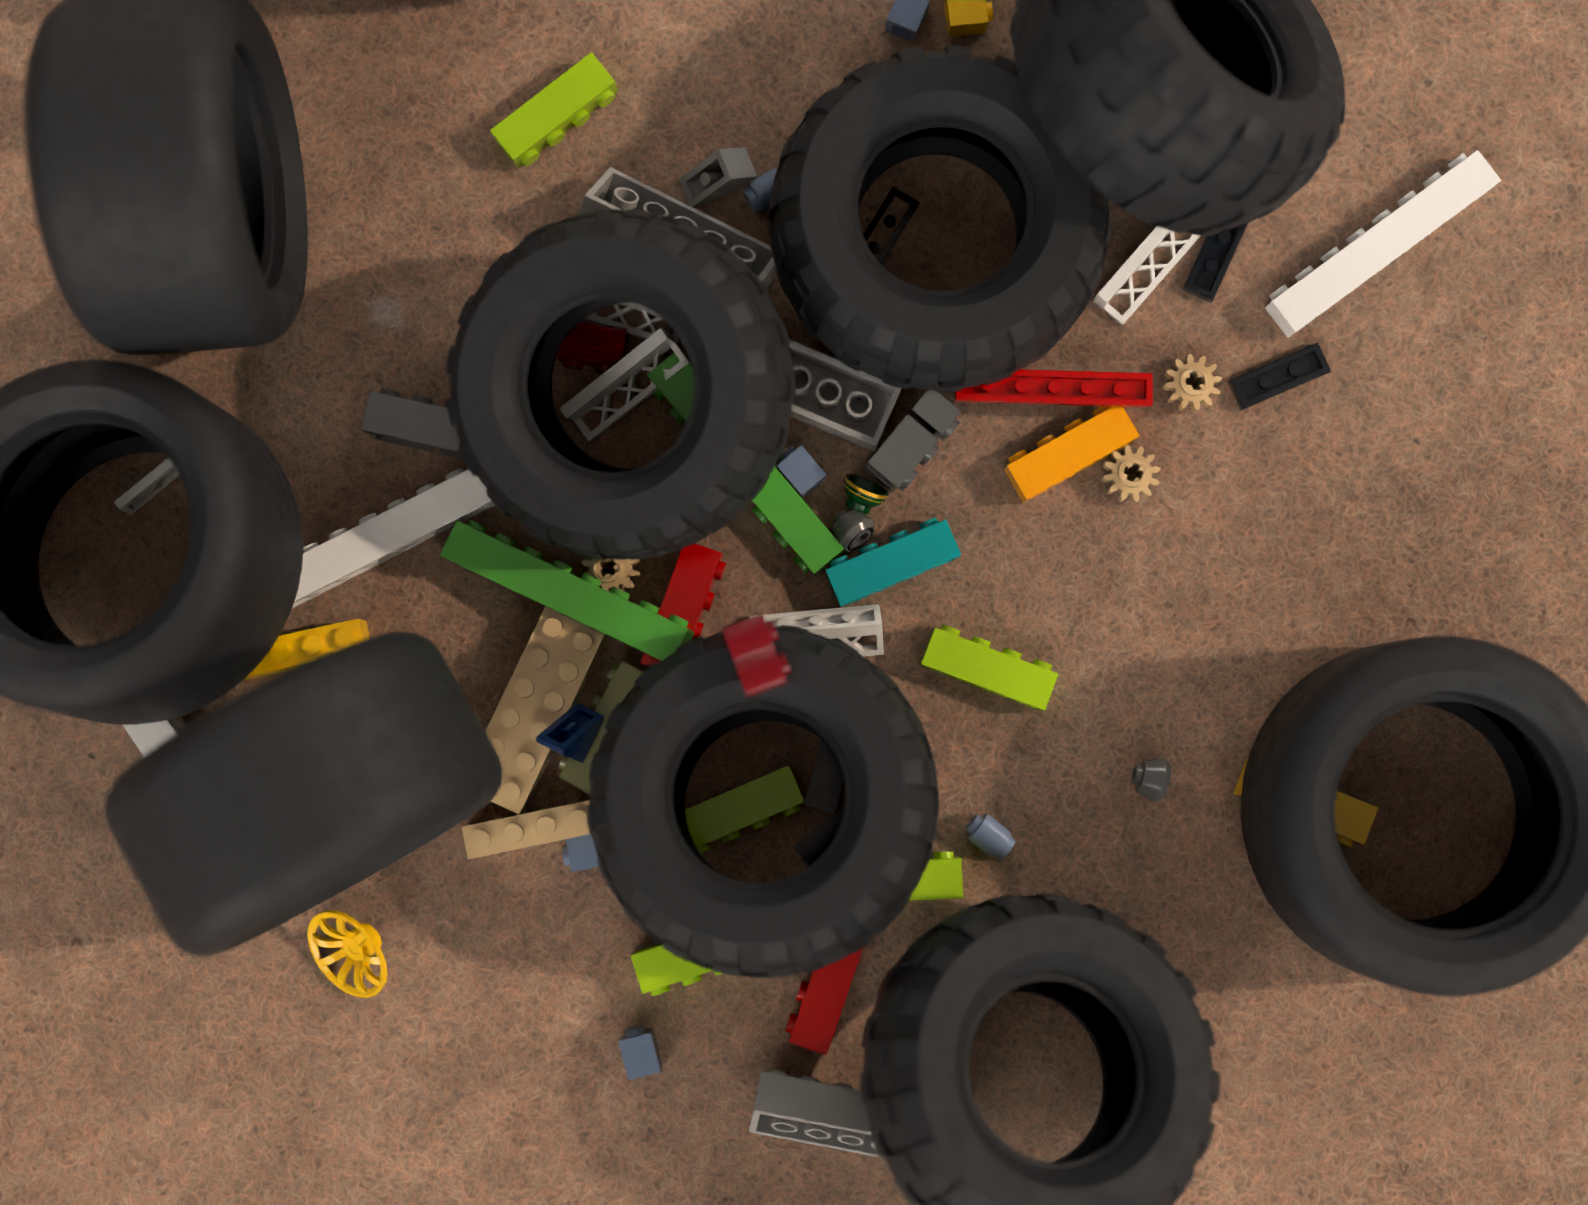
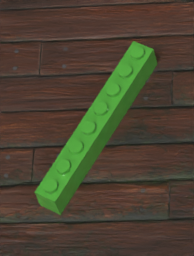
[647,353,844,575]
[440,520,695,661]

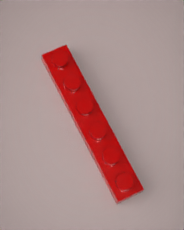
[954,369,1153,408]

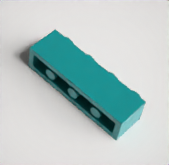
[825,517,961,608]

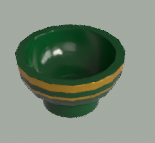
[844,474,889,514]

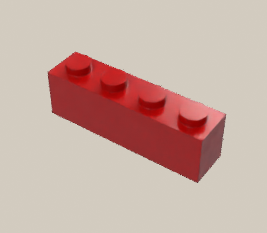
[640,543,727,667]
[785,947,864,1056]

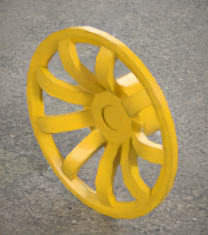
[307,910,388,998]

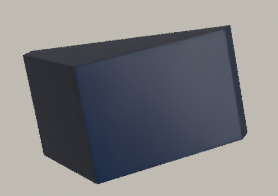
[536,703,604,763]

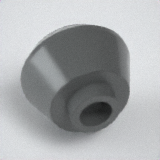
[832,510,874,552]
[1131,758,1171,802]

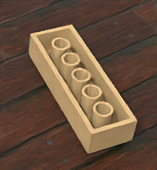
[485,606,608,814]

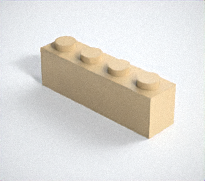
[462,800,590,859]

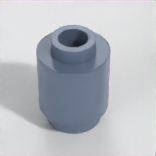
[743,168,777,213]
[965,813,1016,861]

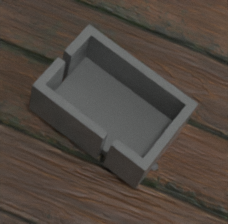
[361,388,463,459]
[862,389,961,493]

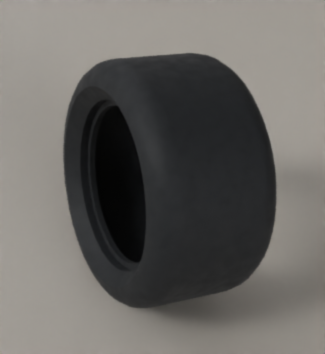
[24,0,308,356]
[0,360,303,725]
[104,631,503,957]
[1241,636,1588,997]

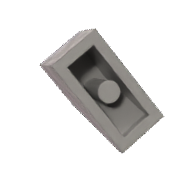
[679,147,757,208]

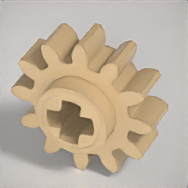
[1162,354,1222,413]
[1101,445,1161,504]
[581,559,640,592]

